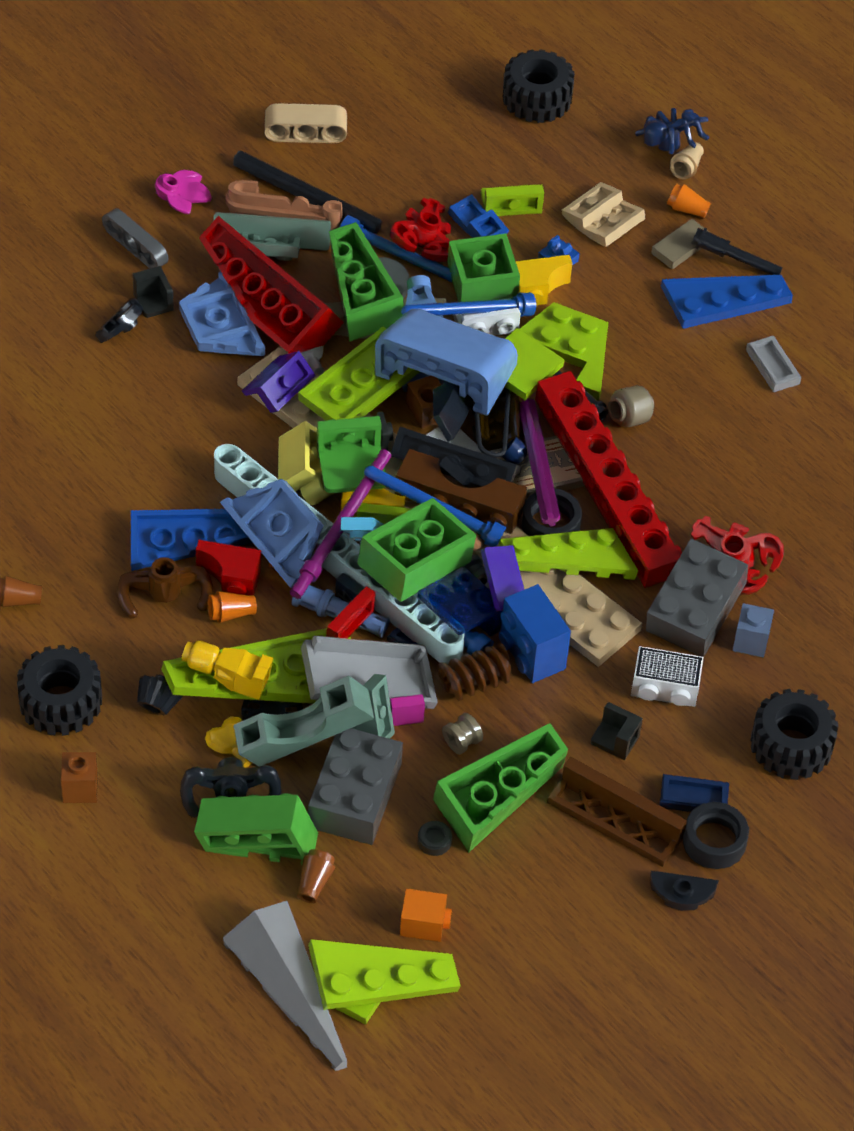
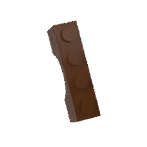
[395,449,527,534]

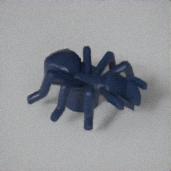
[635,108,709,154]

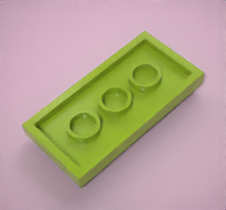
[298,327,420,421]

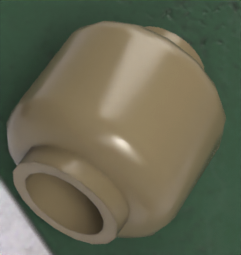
[608,385,654,428]

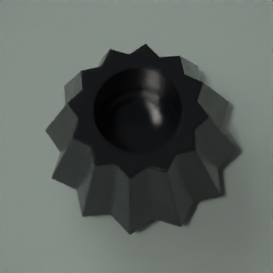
[137,674,183,716]

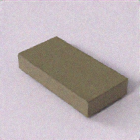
[651,219,711,269]

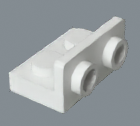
[453,298,521,336]

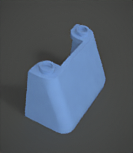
[375,308,518,416]

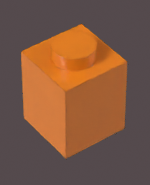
[400,888,452,942]

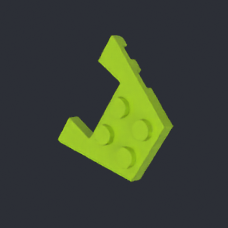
[520,302,608,400]

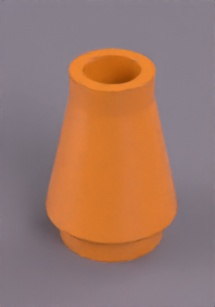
[667,183,711,218]
[207,591,257,623]

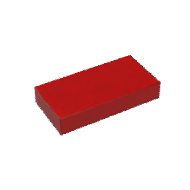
[326,586,376,639]

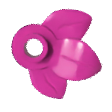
[155,170,212,215]

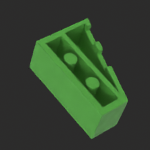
[194,793,318,865]

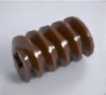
[438,642,511,701]

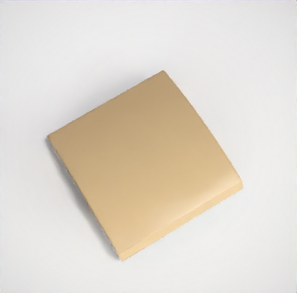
[562,182,645,247]

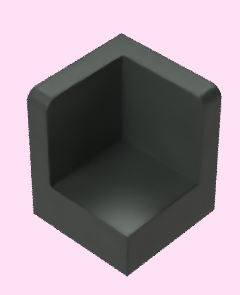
[132,266,174,318]
[591,702,643,760]

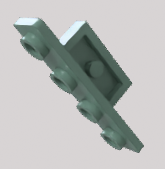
[214,212,331,261]

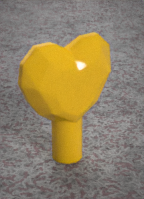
[205,716,252,768]

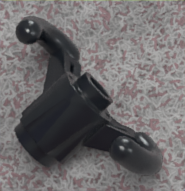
[180,757,282,818]

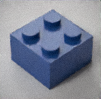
[499,584,571,683]

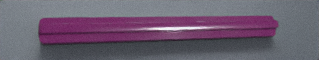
[520,398,560,527]

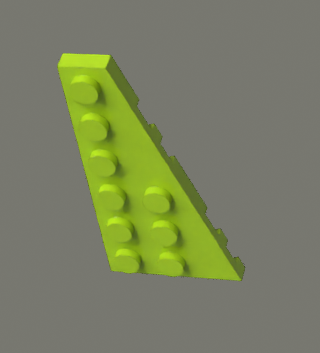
[161,628,351,704]

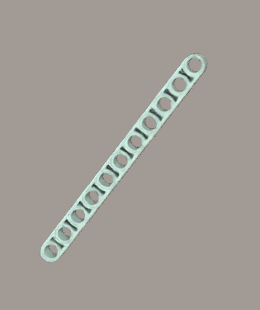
[214,444,464,665]

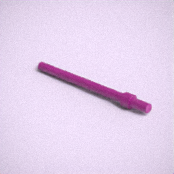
[290,449,392,599]

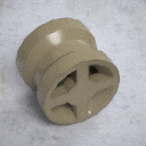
[442,713,483,754]

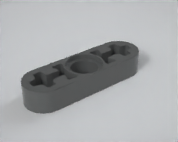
[102,208,169,268]

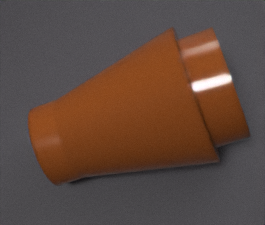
[0,575,42,607]
[297,849,335,903]

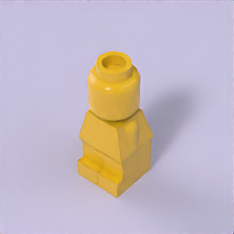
[181,640,273,700]

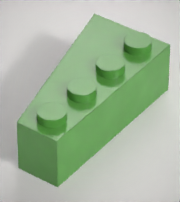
[329,222,403,342]

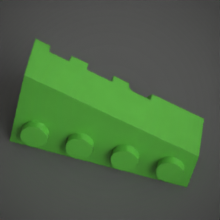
[433,723,568,853]

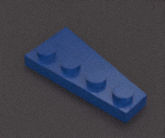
[661,275,793,329]
[131,509,253,571]

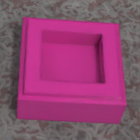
[390,694,425,726]

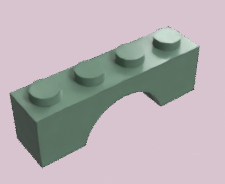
[234,675,374,766]

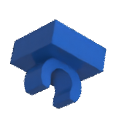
[538,235,580,266]

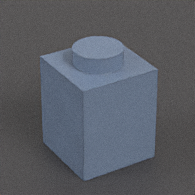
[732,603,774,658]

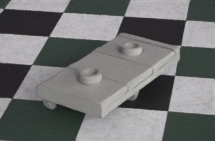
[301,636,438,709]

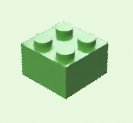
[447,233,520,302]

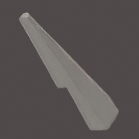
[223,901,347,1071]

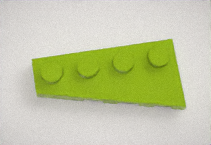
[498,528,638,580]
[308,939,461,1010]

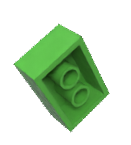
[357,498,476,602]

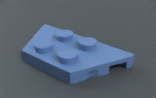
[179,271,265,356]
[220,479,324,588]

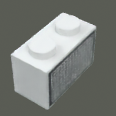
[631,646,704,707]

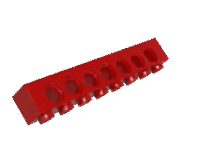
[535,371,682,588]

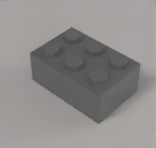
[646,539,749,657]
[308,728,403,845]

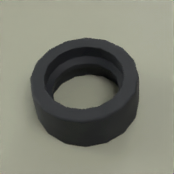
[521,489,582,536]
[683,802,749,869]

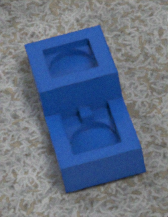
[447,194,509,238]

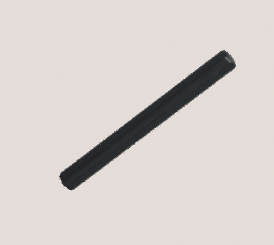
[233,151,382,234]

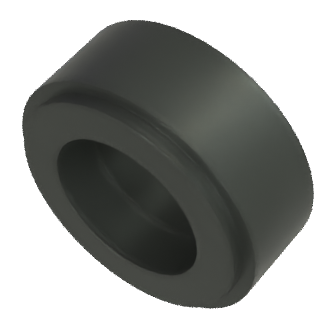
[418,821,452,856]

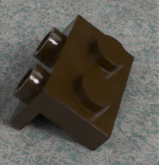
[471,391,522,451]

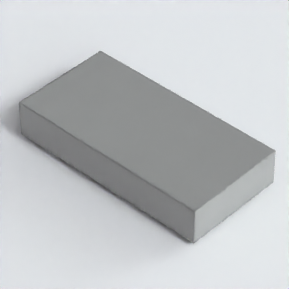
[746,335,801,392]

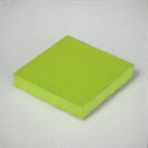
[504,328,564,400]

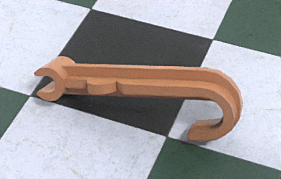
[226,180,342,230]

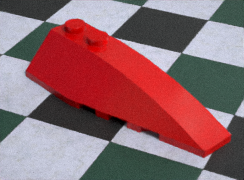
[199,216,344,353]

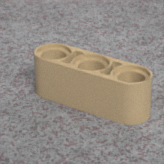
[265,103,347,143]

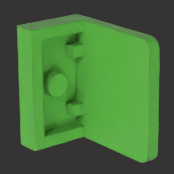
[317,416,385,493]

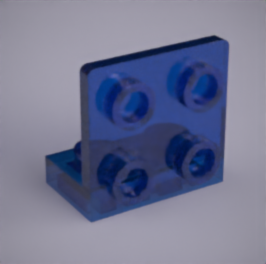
[417,566,503,637]

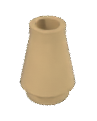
[670,142,704,179]

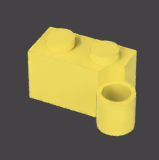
[278,421,334,505]

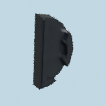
[95,298,143,343]
[650,870,719,911]

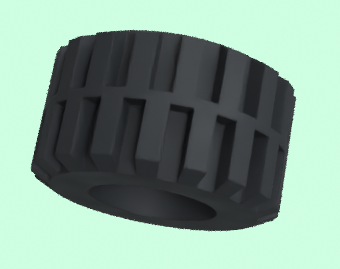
[502,49,575,123]
[17,645,102,736]
[750,689,838,780]

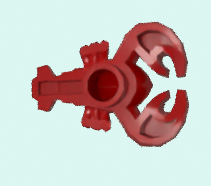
[390,197,451,262]
[691,516,784,595]

